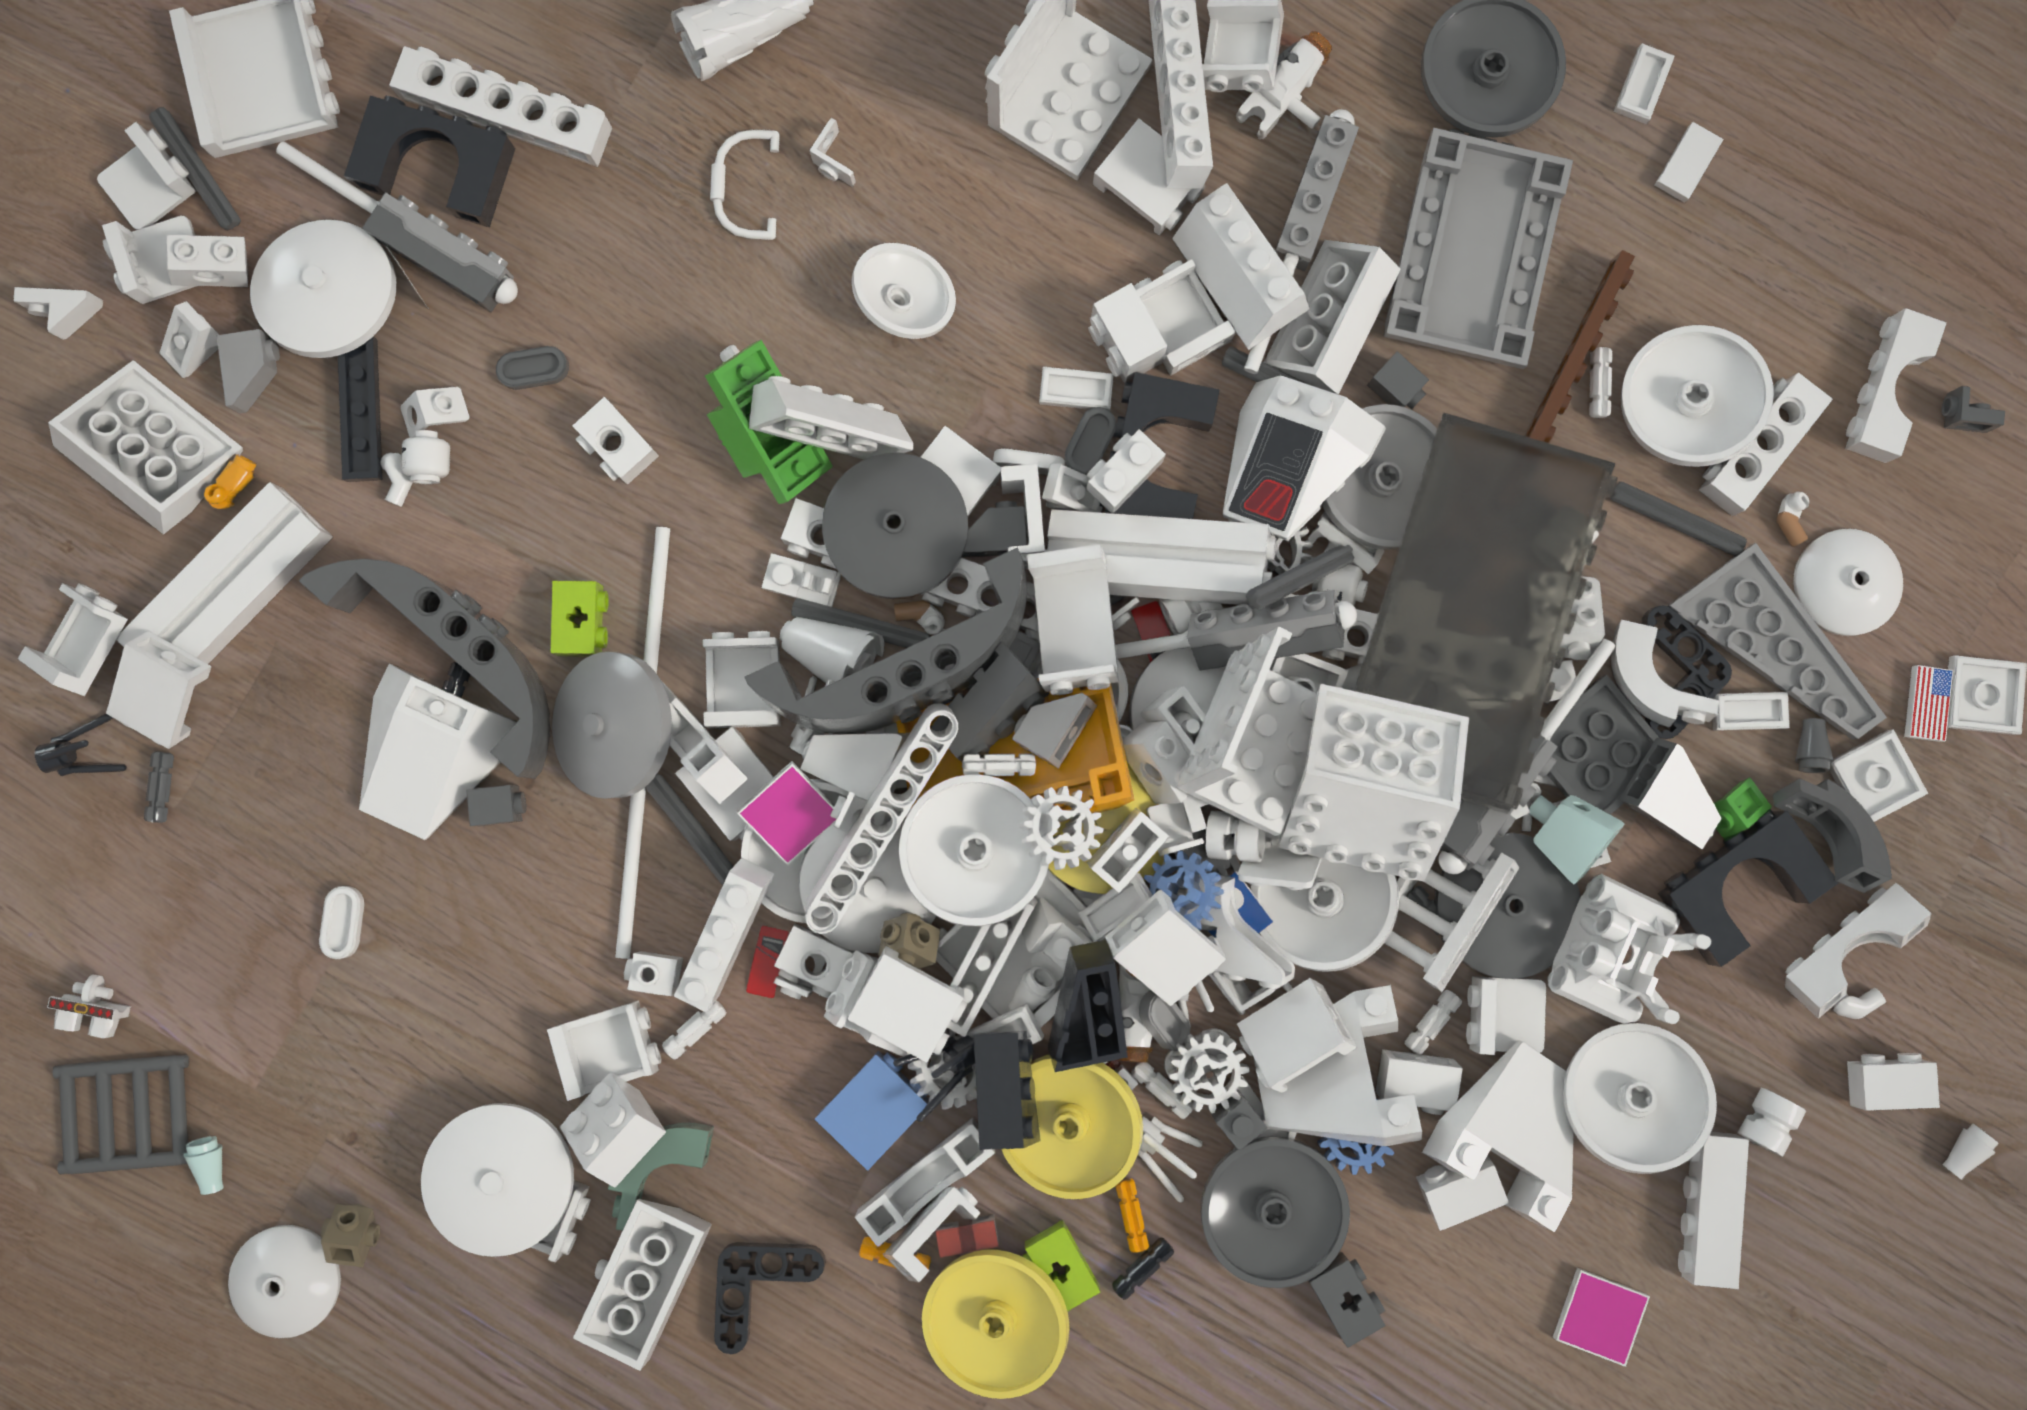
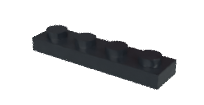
[338,337,383,482]

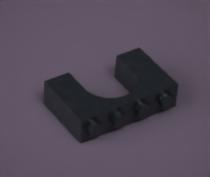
[344,95,516,228]
[1099,372,1220,519]
[1657,809,1839,967]

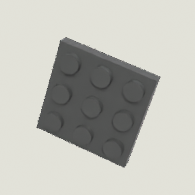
[1536,675,1659,815]

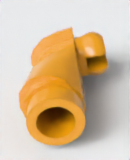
[204,454,257,509]

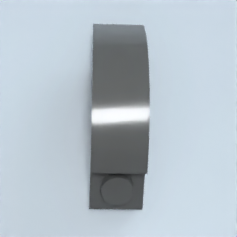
[1773,778,1892,893]

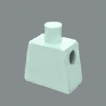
[1529,795,1625,884]

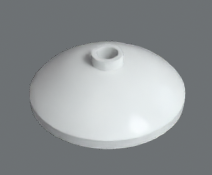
[852,243,956,339]
[1793,529,1903,636]
[228,1225,341,1338]

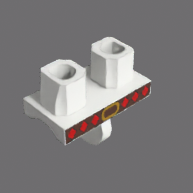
[47,974,131,1038]

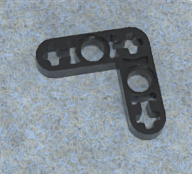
[1641,605,1732,740]
[714,1242,826,1355]

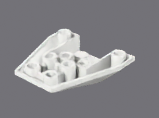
[359,663,517,840]

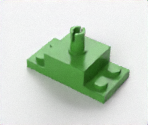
[705,340,833,504]

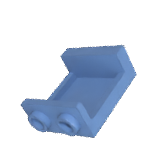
[815,1051,929,1171]

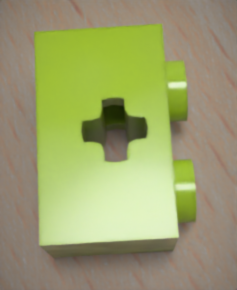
[551,581,609,657]
[1022,1220,1101,1311]

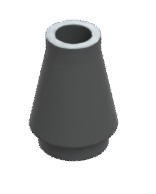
[1795,718,1834,773]

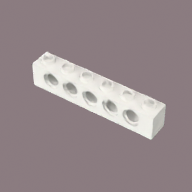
[1148,0,1213,189]
[389,46,612,167]

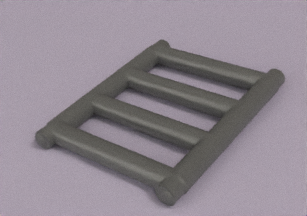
[52,1055,189,1175]

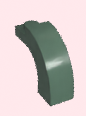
[608,1122,714,1231]

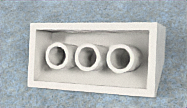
[1172,183,1309,350]
[1264,240,1401,395]
[749,376,914,460]
[573,1199,712,1371]

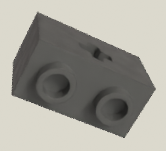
[1309,1253,1386,1348]

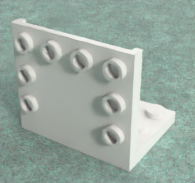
[985,0,1153,180]
[1176,626,1317,836]
[1279,683,1469,882]

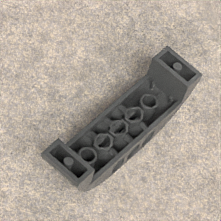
[744,547,1027,734]
[299,559,550,779]

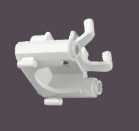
[1547,874,1711,1024]

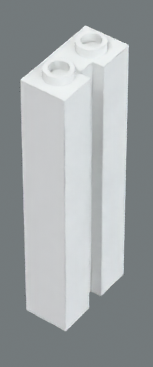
[116,482,333,664]
[1045,509,1276,605]

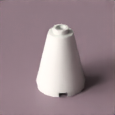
[780,617,884,683]

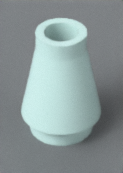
[184,1136,224,1195]

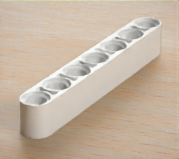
[805,703,958,934]

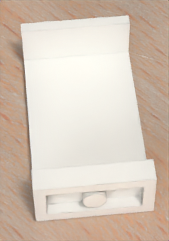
[1027,544,1119,695]

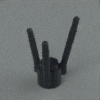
[35,714,127,776]
[893,1035,975,1122]

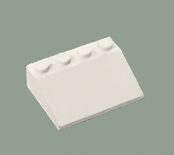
[48,360,243,535]

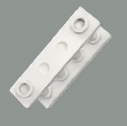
[1385,853,1519,992]

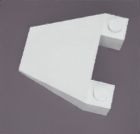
[1254,985,1422,1146]
[1422,1040,1573,1232]

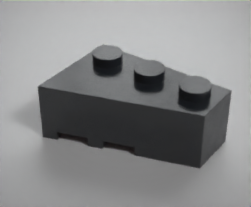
[1048,940,1128,1072]
[974,1031,1041,1150]

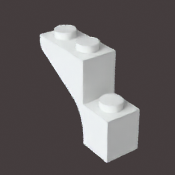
[1186,874,1295,989]

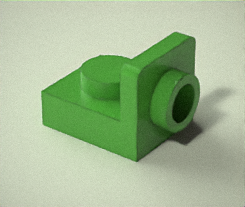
[1713,777,1772,838]

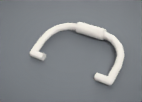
[710,130,779,240]

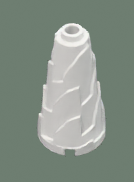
[671,0,813,81]

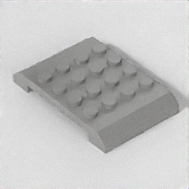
[1384,128,1573,369]

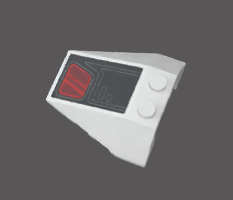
[1223,375,1386,541]

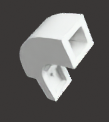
[1611,620,1720,727]

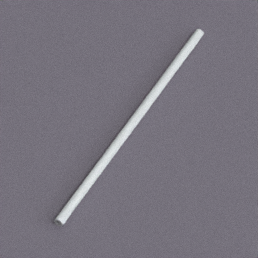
[615,527,670,959]

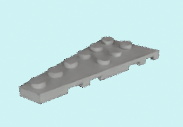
[1667,543,1887,739]

